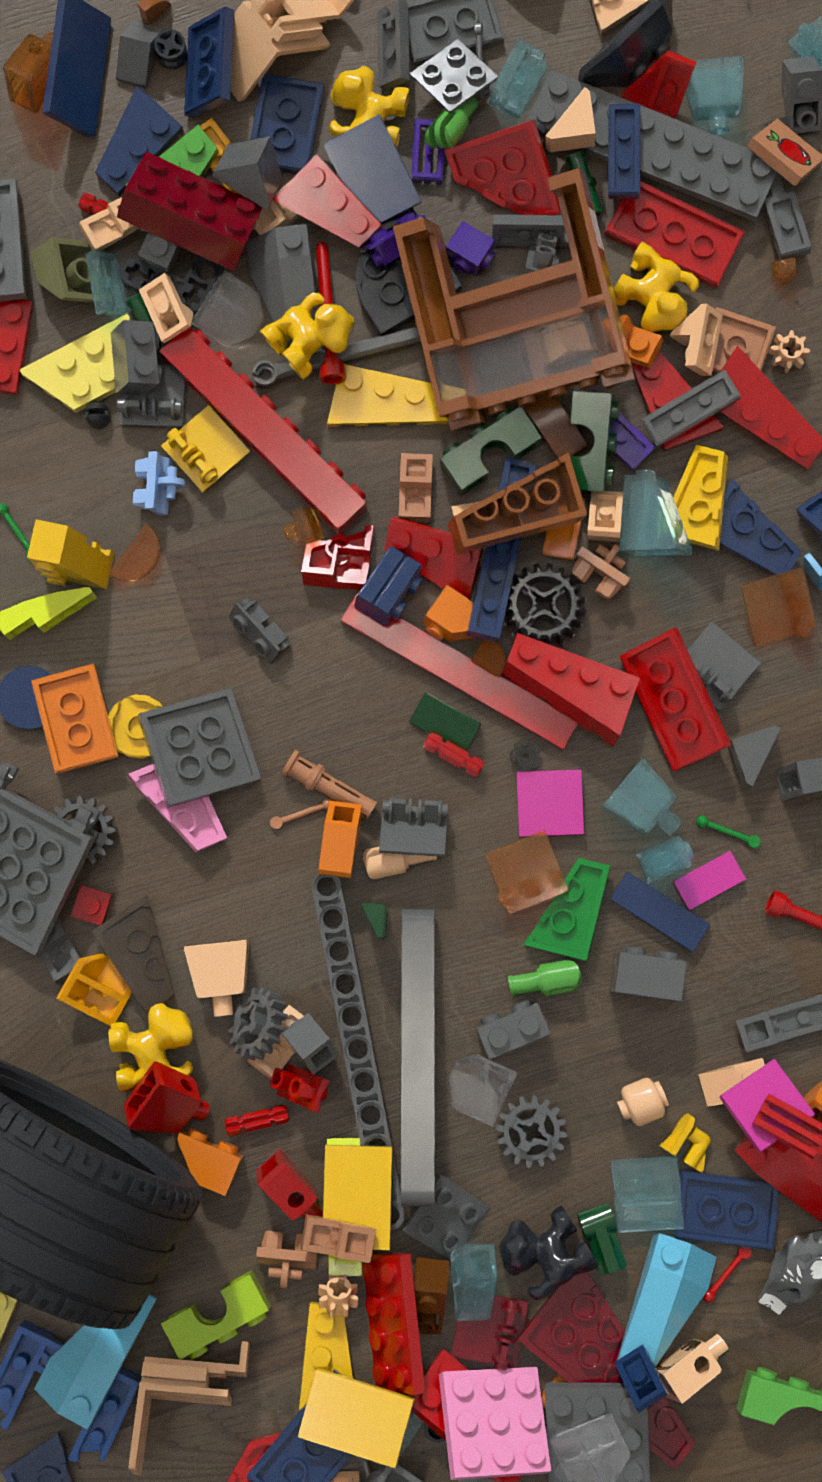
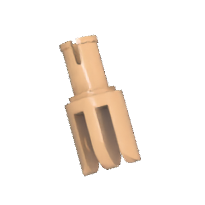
[363,847,437,880]

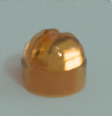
[771,258,798,283]

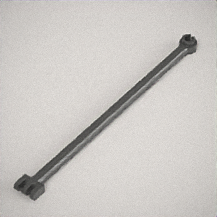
[252,326,421,388]

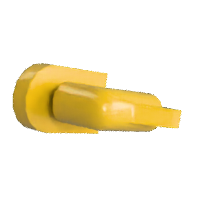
[659,1113,711,1173]

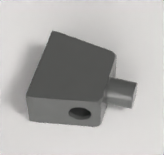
[775,757,822,801]

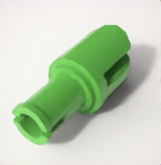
[425,96,478,148]
[508,960,583,997]

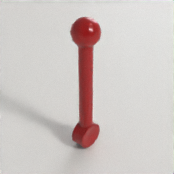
[703,1246,752,1303]

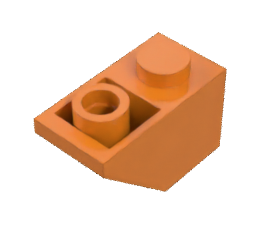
[318,800,362,878]
[177,1128,243,1196]

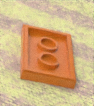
[31,663,120,775]

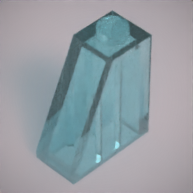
[619,469,692,557]

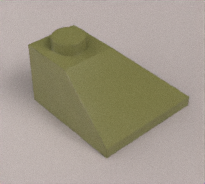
[30,237,116,304]

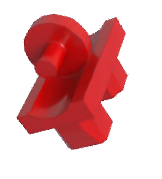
[269,1063,330,1113]

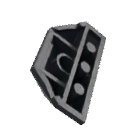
[578,0,673,87]

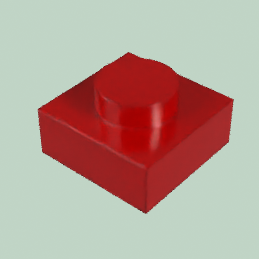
[71,885,113,926]

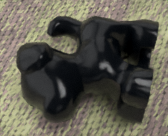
[498,1205,599,1300]

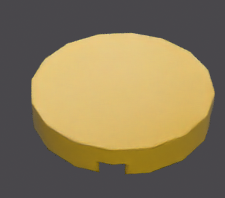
[109,694,163,759]

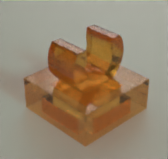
[283,507,325,543]

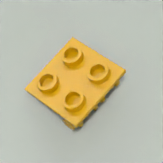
[161,405,251,493]

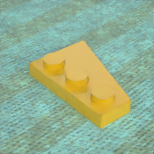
[659,445,728,551]

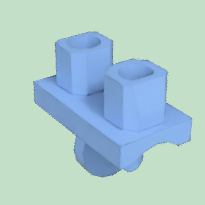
[133,451,185,515]

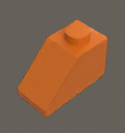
[423,585,475,642]

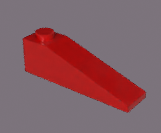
[735,1124,822,1223]

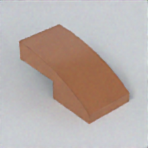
[399,453,433,523]
[300,1215,376,1263]

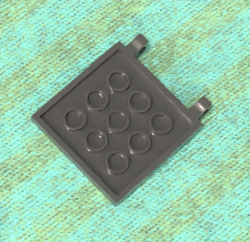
[0,762,101,956]

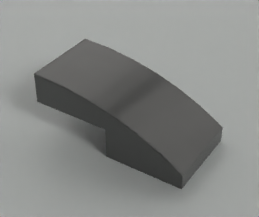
[40,918,81,985]

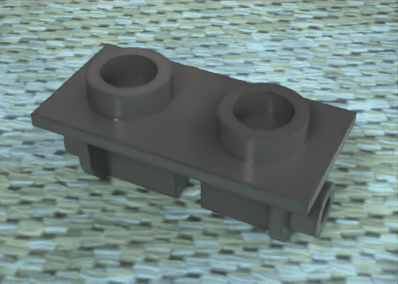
[229,597,291,664]

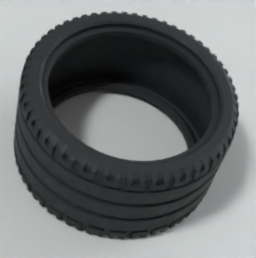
[0,1060,204,1329]

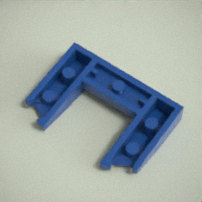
[0,1320,142,1462]

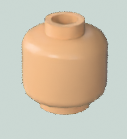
[617,1077,669,1127]

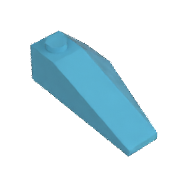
[615,1233,717,1367]
[34,1294,157,1430]

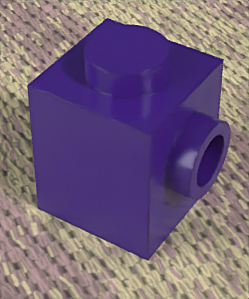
[446,221,496,276]

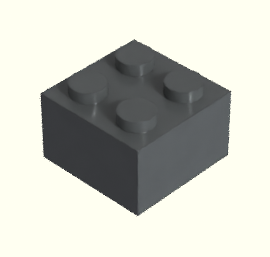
[609,946,687,1001]

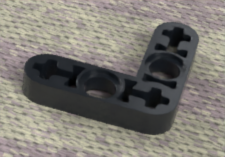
[120,255,225,316]

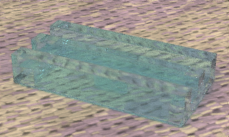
[86,250,128,317]

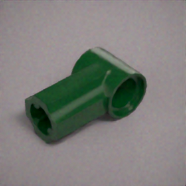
[577,1202,627,1275]

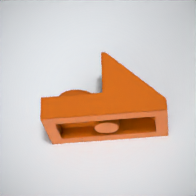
[593,315,664,368]

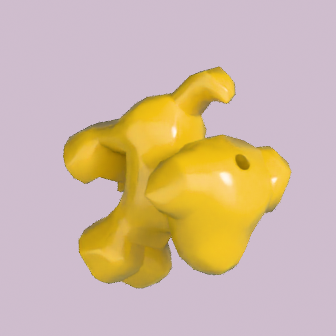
[329,66,410,148]
[613,242,699,333]
[260,293,355,380]
[108,1003,193,1092]

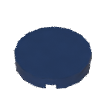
[0,666,51,731]

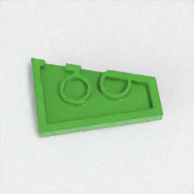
[126,125,219,186]

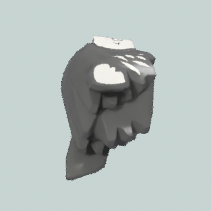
[758,1231,822,1314]

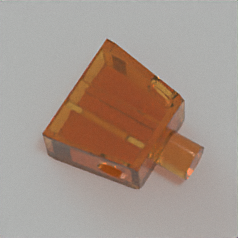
[3,31,53,114]

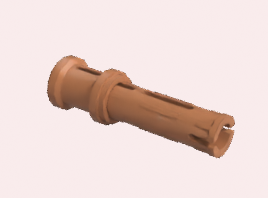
[281,750,377,820]

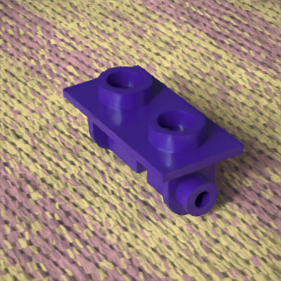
[364,212,426,266]

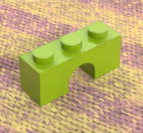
[161,1270,271,1360]

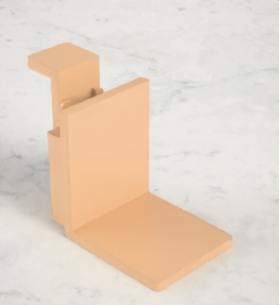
[230,0,354,101]
[128,1341,250,1475]

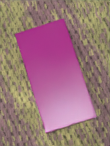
[672,851,746,910]

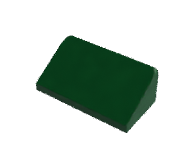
[409,692,481,751]
[361,903,388,939]

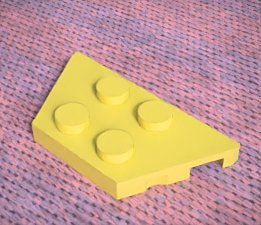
[20,314,130,413]

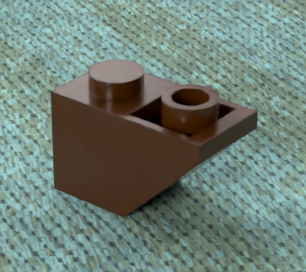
[413,1257,450,1335]

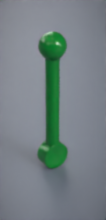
[0,503,30,556]
[696,815,761,848]

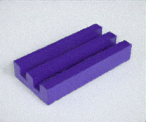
[411,119,444,184]

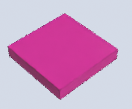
[516,770,584,837]
[719,1059,815,1153]

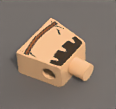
[656,1334,729,1403]

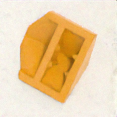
[57,953,132,1026]

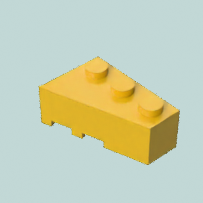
[27,519,115,589]

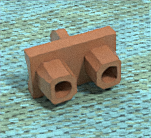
[571,544,630,601]
[256,1231,318,1288]

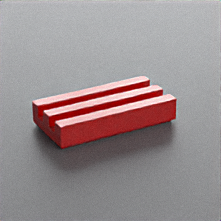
[752,1094,822,1159]

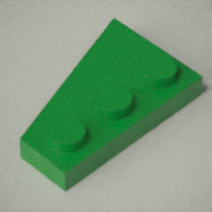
[523,858,611,962]

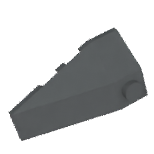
[247,224,322,353]

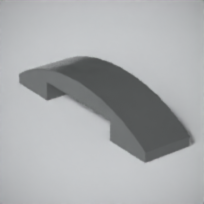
[736,994,822,1052]

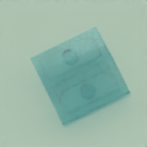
[611,1156,685,1233]

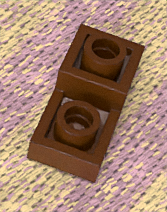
[523,394,587,459]

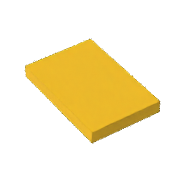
[323,1145,393,1250]
[298,1368,415,1468]

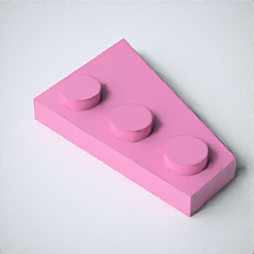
[127,764,227,852]

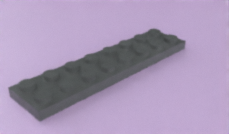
[527,70,778,222]

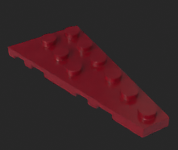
[517,1272,696,1471]

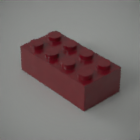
[117,152,263,271]

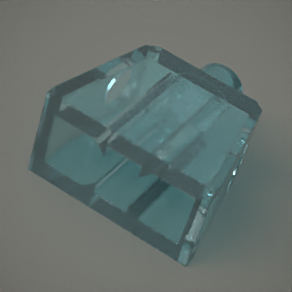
[686,56,745,135]
[601,758,683,836]

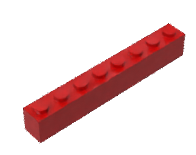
[160,327,367,534]

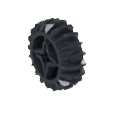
[504,563,587,646]

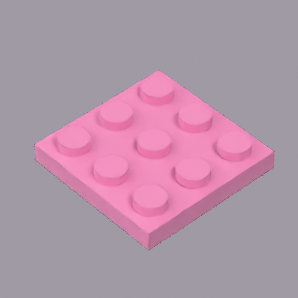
[439,1367,551,1480]

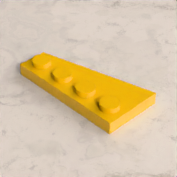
[327,364,465,427]
[299,1302,354,1410]

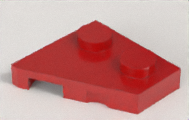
[620,50,697,119]

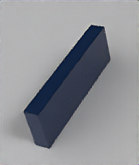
[608,104,640,199]
[610,871,710,952]

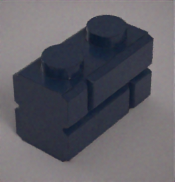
[354,547,423,626]

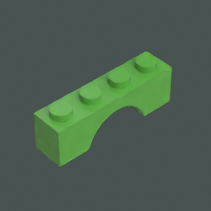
[736,1367,822,1425]

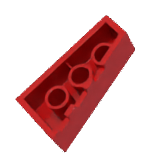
[502,633,640,747]

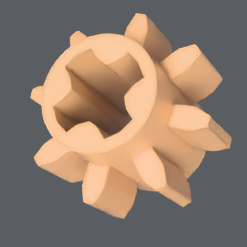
[768,330,810,373]
[318,1274,359,1318]

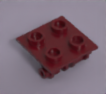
[451,1289,529,1370]

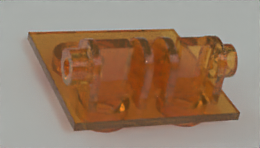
[741,567,817,646]
[485,830,569,914]

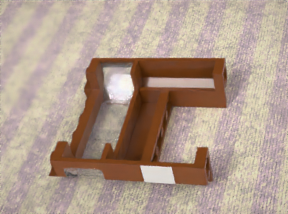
[393,168,635,430]

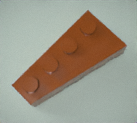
[447,452,587,555]

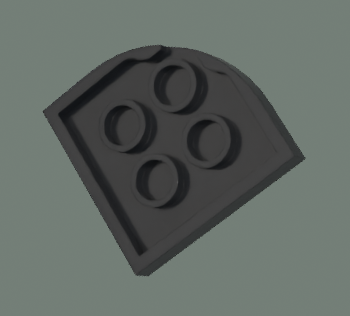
[356,208,462,336]

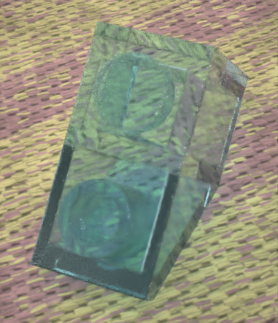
[636,835,694,884]
[450,1244,497,1321]

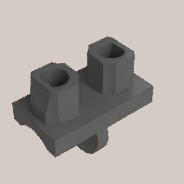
[524,233,561,274]

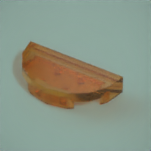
[108,522,160,581]

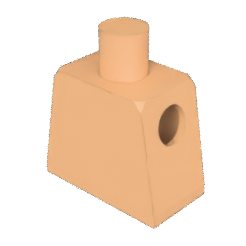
[184,940,249,1017]

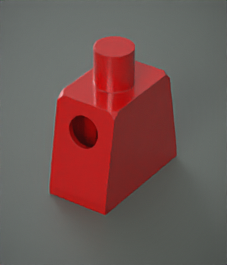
[123,1061,209,1134]
[256,1149,323,1221]

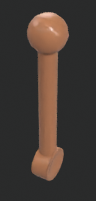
[270,798,334,829]

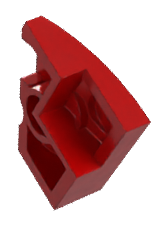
[301,525,374,590]

